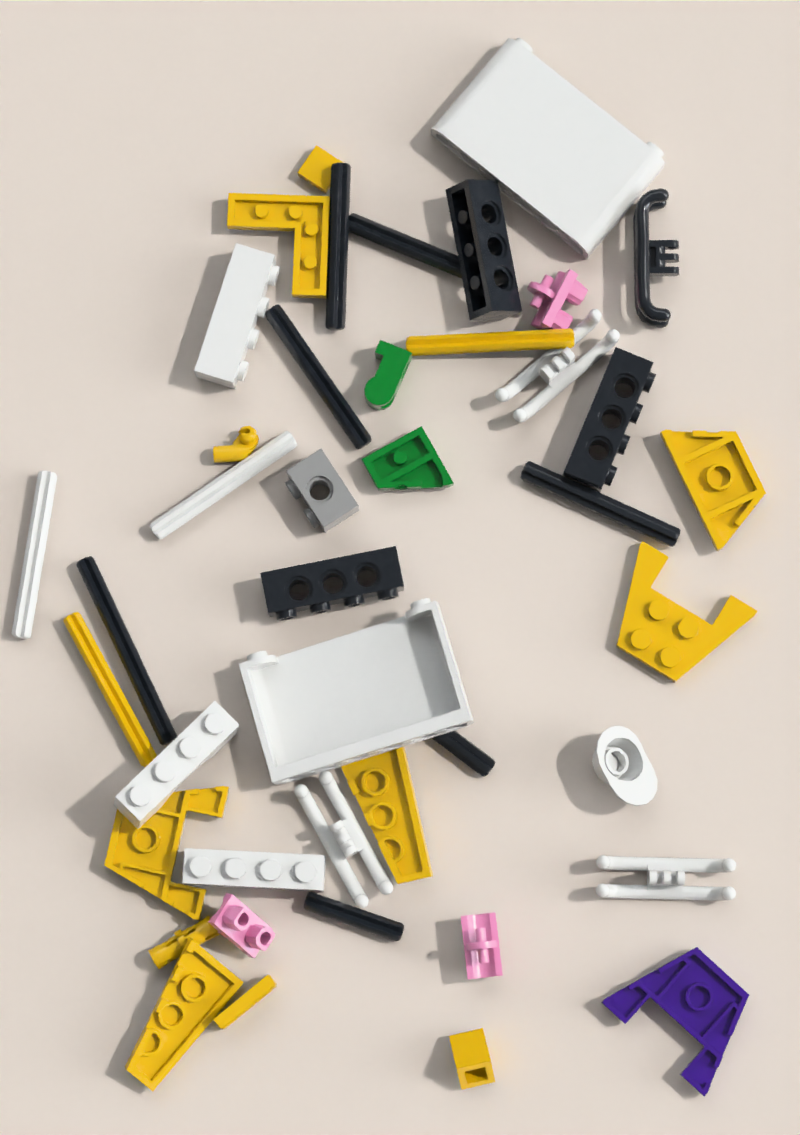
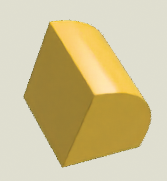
[449,1028,495,1090]

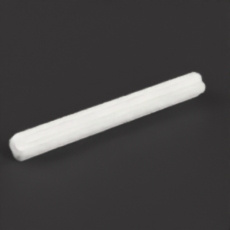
[150,431,297,539]
[12,471,57,639]

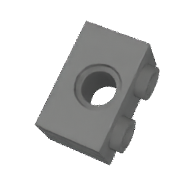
[285,449,359,532]

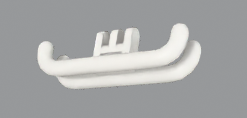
[495,309,620,423]
[294,771,393,908]
[596,855,736,901]

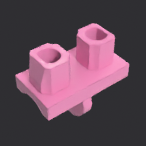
[527,269,588,329]
[208,893,275,958]
[460,912,503,979]

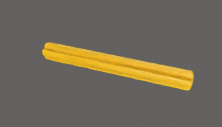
[406,328,575,356]
[63,612,157,767]

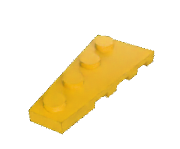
[341,747,433,884]
[125,937,244,1091]

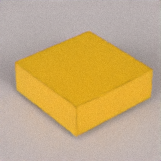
[297,145,343,193]

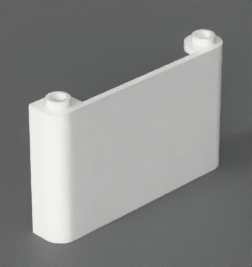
[431,38,665,259]
[239,598,474,785]

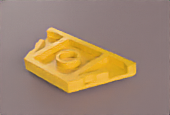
[660,430,766,552]

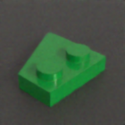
[362,426,454,491]

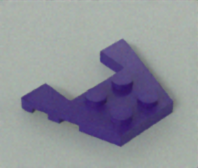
[601,947,749,1096]

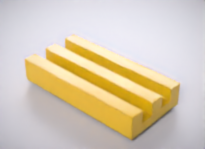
[213,975,277,1029]

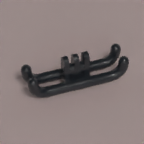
[633,188,679,328]

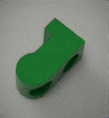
[364,340,412,411]

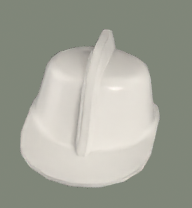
[592,726,657,806]

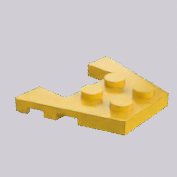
[616,541,757,682]
[104,786,229,921]

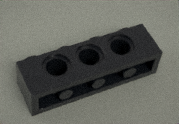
[445,179,522,321]
[563,347,656,492]
[260,546,404,621]

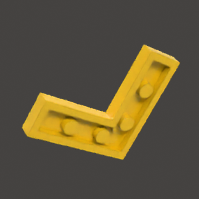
[227,193,330,299]

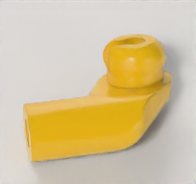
[213,426,259,463]

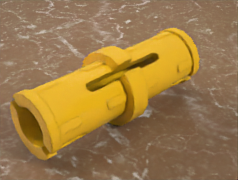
[148,915,220,970]

